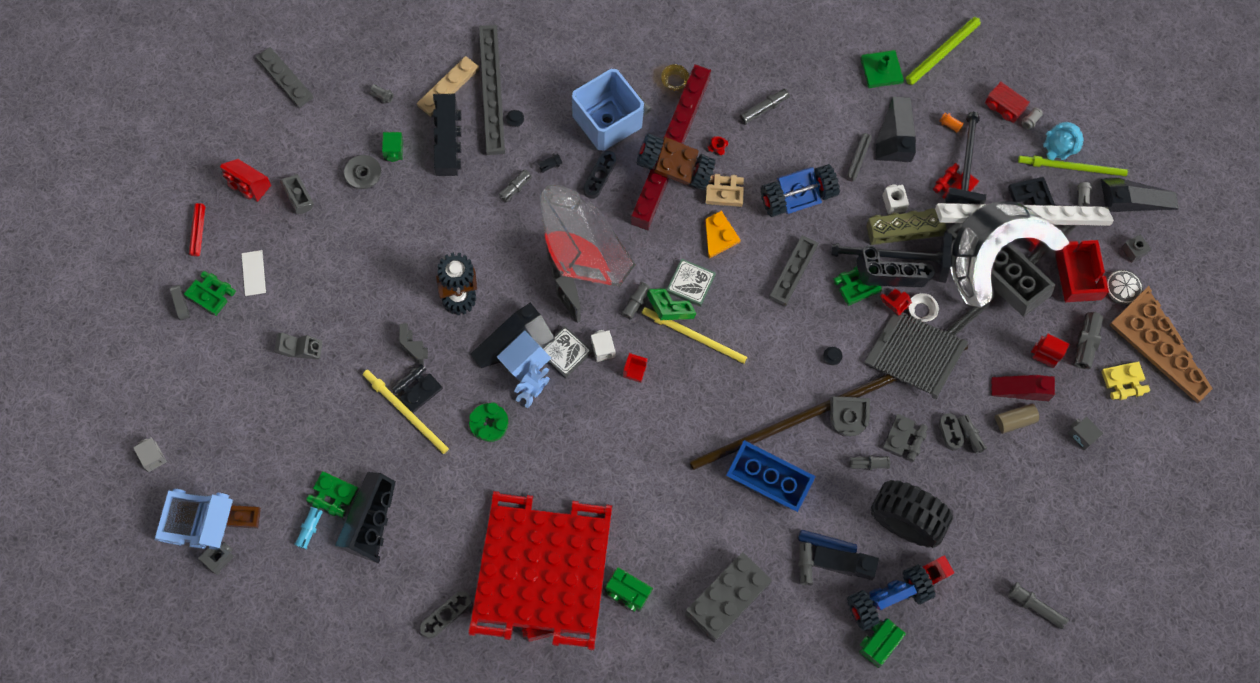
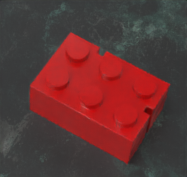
[1055,240,1109,303]

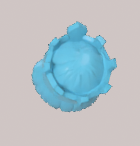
[1043,122,1084,160]

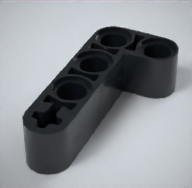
[856,245,935,287]

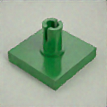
[861,50,904,88]

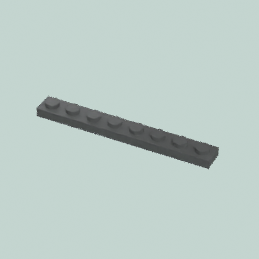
[479,25,505,155]

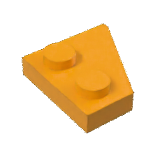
[705,211,741,258]

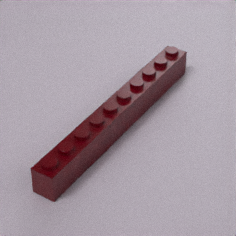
[631,64,711,231]

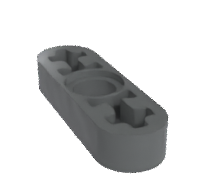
[420,591,471,639]

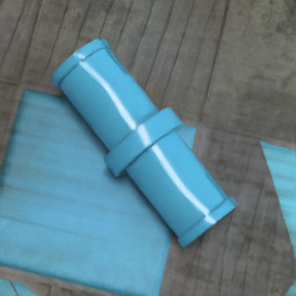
[294,507,323,549]

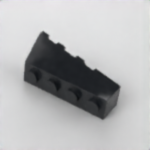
[335,472,396,564]

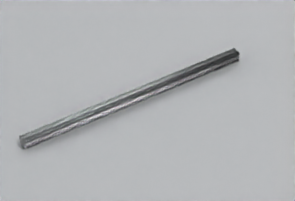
[946,225,1077,336]

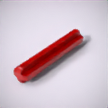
[189,203,205,257]

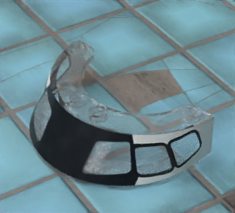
[951,201,1069,307]

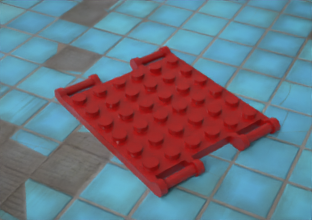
[469,491,612,650]

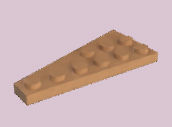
[1110,286,1213,404]

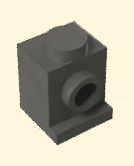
[198,542,234,575]

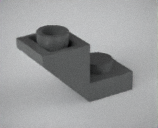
[399,323,428,365]
[274,332,323,359]

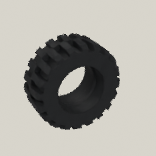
[871,480,953,548]

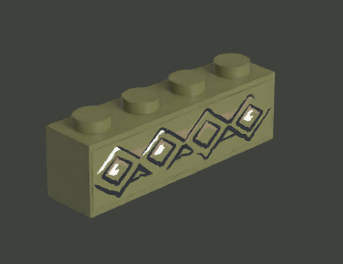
[866,208,946,245]

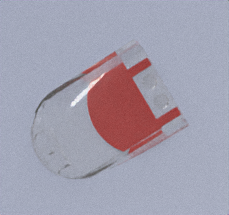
[540,185,636,287]

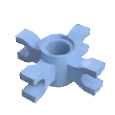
[514,361,550,408]

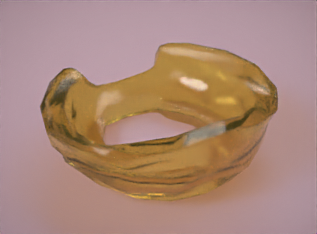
[661,64,689,91]

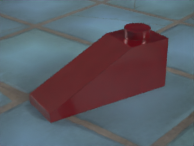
[991,375,1055,402]

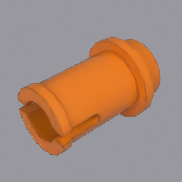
[939,113,964,133]

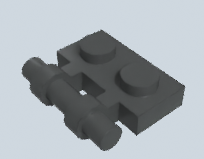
[883,414,928,462]

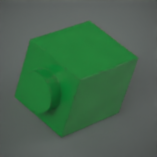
[382,132,404,162]

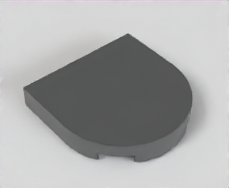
[830,396,870,437]

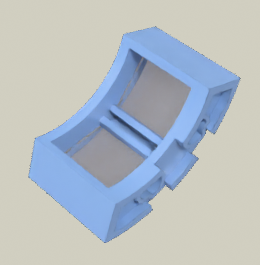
[155,489,233,549]

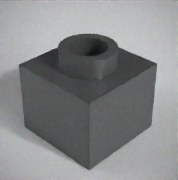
[1121,234,1151,263]

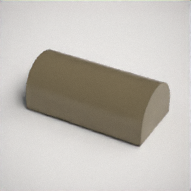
[994,403,1039,434]

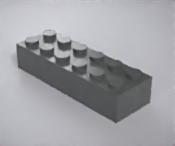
[947,223,1055,317]

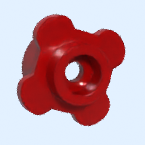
[708,136,729,156]

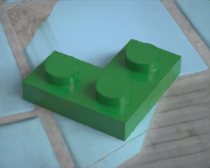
[647,289,696,320]

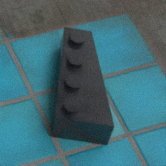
[433,94,462,176]

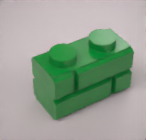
[605,567,653,612]
[859,618,906,668]

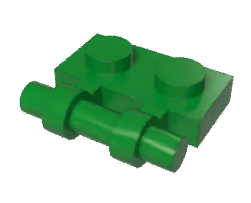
[833,266,882,306]
[184,271,236,316]
[306,471,359,518]

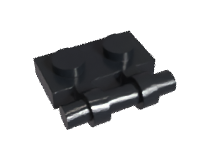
[391,364,443,413]

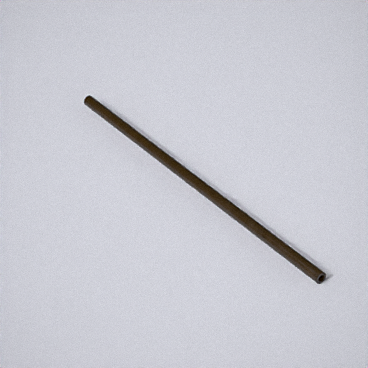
[689,346,968,470]

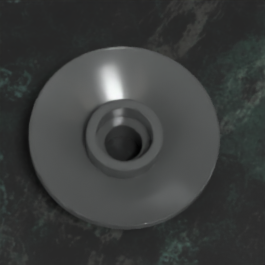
[344,155,382,189]

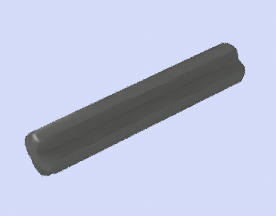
[846,133,872,182]

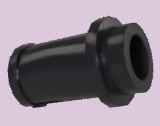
[538,153,562,173]

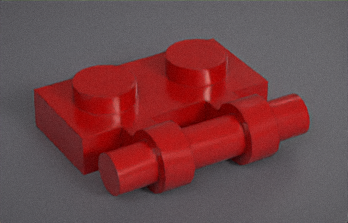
[933,163,979,199]

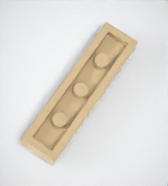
[417,56,479,117]

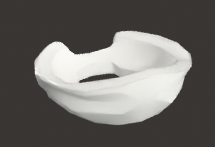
[908,293,939,322]

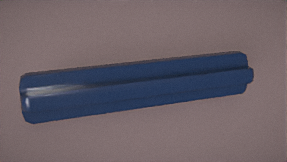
[798,530,857,553]

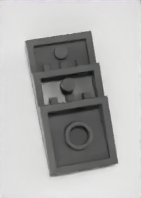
[546,243,581,323]

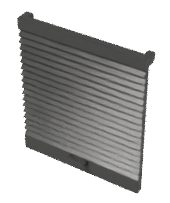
[865,312,968,399]

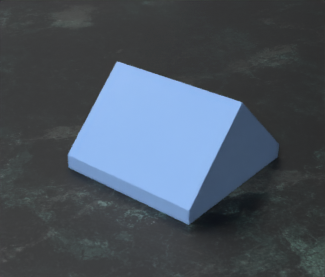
[497,330,551,382]

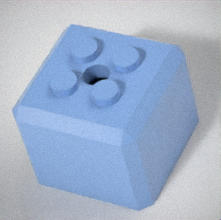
[572,69,644,151]

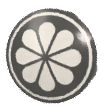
[1107,270,1143,305]

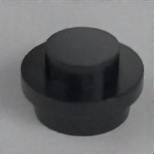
[506,110,524,127]
[823,347,843,365]

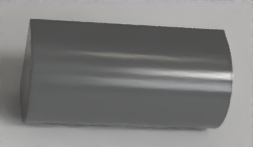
[280,174,314,214]

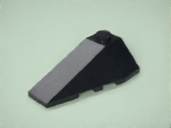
[875,97,916,162]
[1101,178,1179,212]
[470,302,555,368]

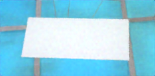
[242,250,266,296]

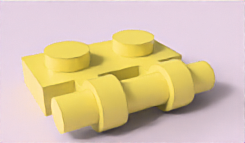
[1101,362,1150,400]

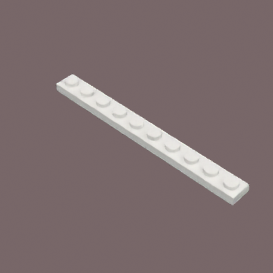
[935,203,1114,226]

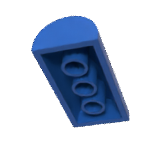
[726,440,816,512]

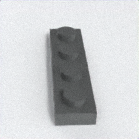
[256,47,314,108]
[769,235,819,307]

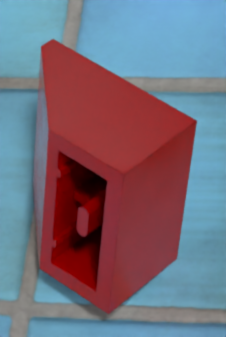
[220,159,271,202]

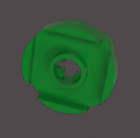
[469,402,509,442]

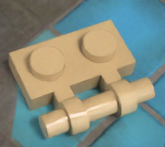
[705,174,744,207]

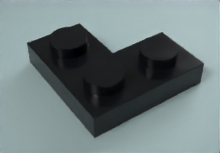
[1008,176,1056,206]

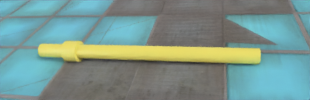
[642,307,747,364]
[363,370,449,454]

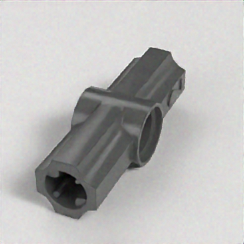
[1074,312,1103,369]

